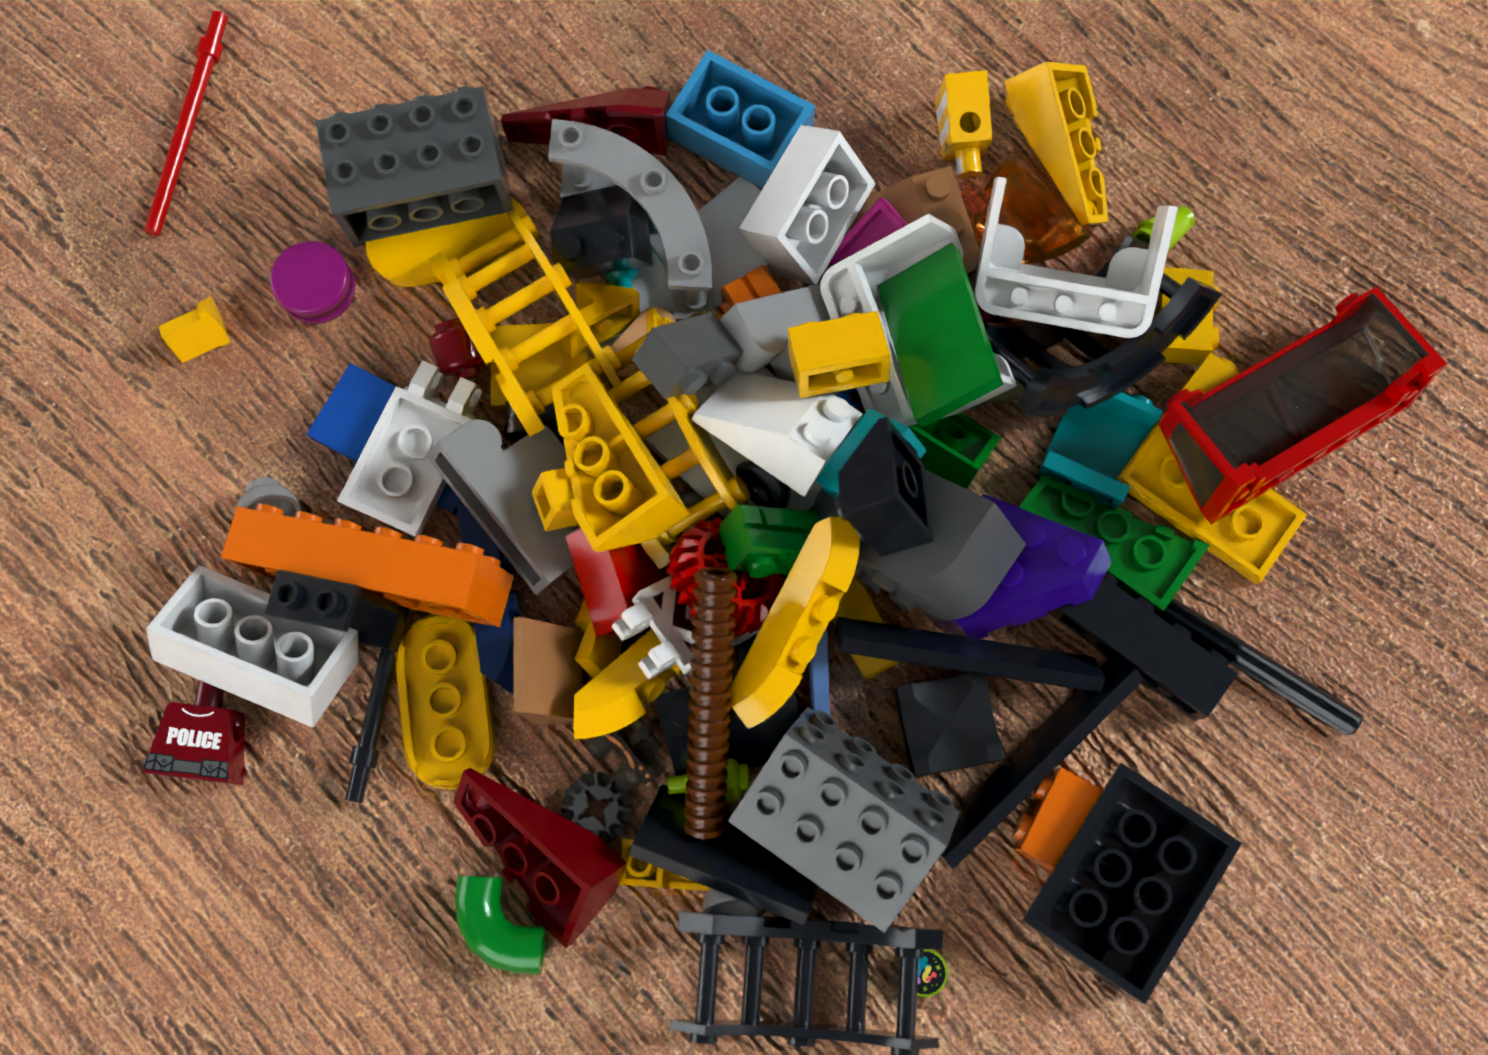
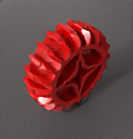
[666,517,786,637]

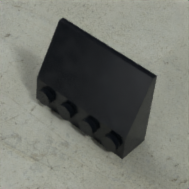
[1022,763,1242,1005]

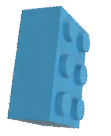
[666,50,815,189]

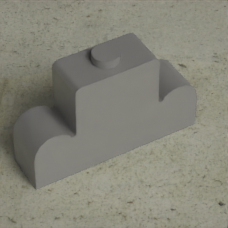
[718,284,854,395]
[427,419,576,595]

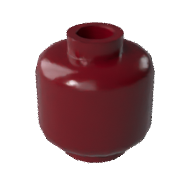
[429,317,486,381]

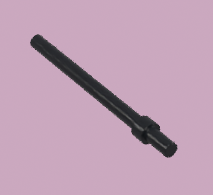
[345,608,409,803]

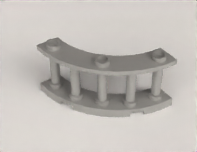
[548,119,716,321]

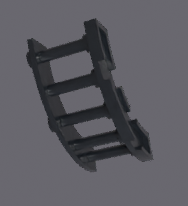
[983,235,1222,417]
[670,911,943,1055]

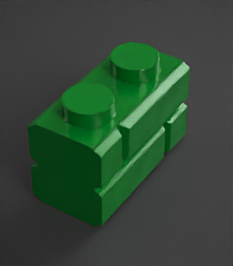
[719,504,820,578]

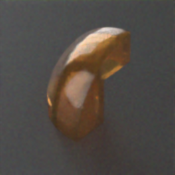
[973,150,1091,264]

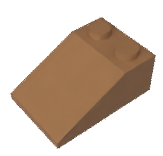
[514,617,588,726]

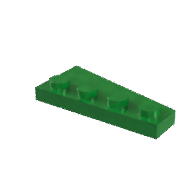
[1019,475,1210,615]

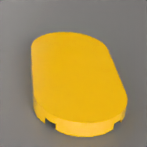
[366,196,527,287]
[395,614,496,790]

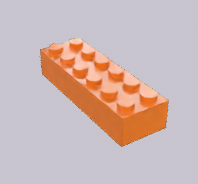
[220,503,514,628]

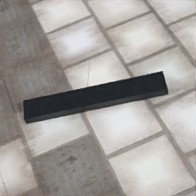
[835,616,1106,692]
[939,657,1144,868]

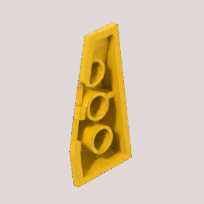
[1004,61,1109,226]
[551,362,690,552]

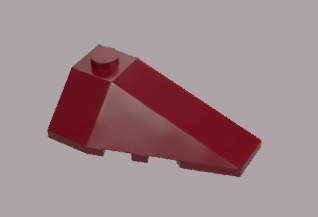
[453,768,627,948]

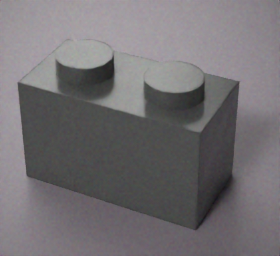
[632,312,743,399]

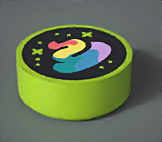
[917,949,948,997]

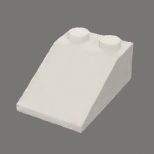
[691,370,862,497]

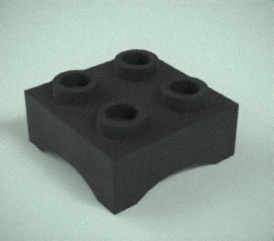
[894,672,1005,778]

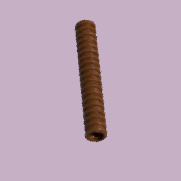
[684,567,737,839]

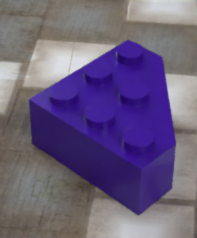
[926,494,1112,639]

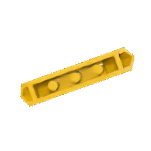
[730,517,860,729]
[574,629,683,739]

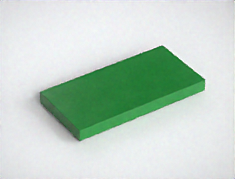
[877,243,1004,428]

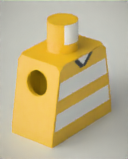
[935,70,992,178]

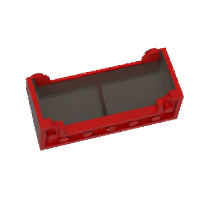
[1159,286,1447,525]

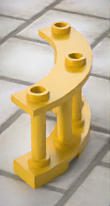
[428,209,622,437]
[570,307,751,569]

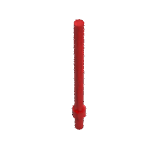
[144,11,228,236]

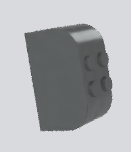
[813,470,1026,620]

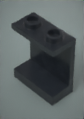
[264,570,410,652]

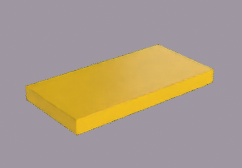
[1115,413,1307,585]

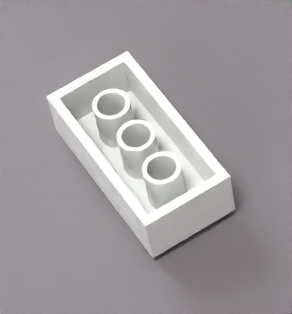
[146,565,359,728]

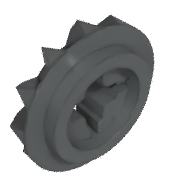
[560,772,633,844]

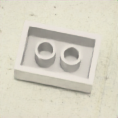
[739,125,876,285]

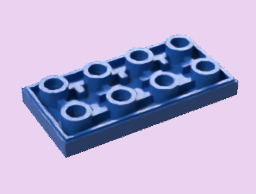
[306,363,459,516]

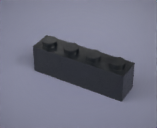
[1050,572,1238,721]

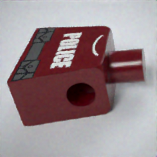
[142,679,245,785]

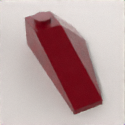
[501,86,671,155]

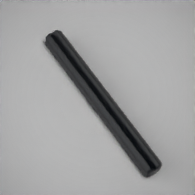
[1159,599,1363,735]

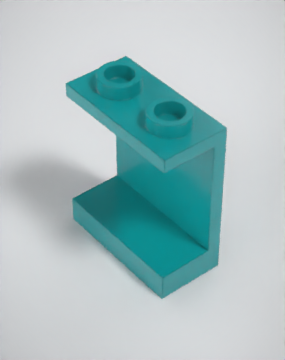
[1035,392,1163,509]

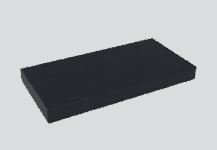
[629,784,818,925]

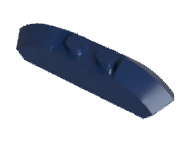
[456,498,522,694]

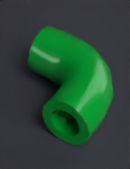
[455,875,546,975]

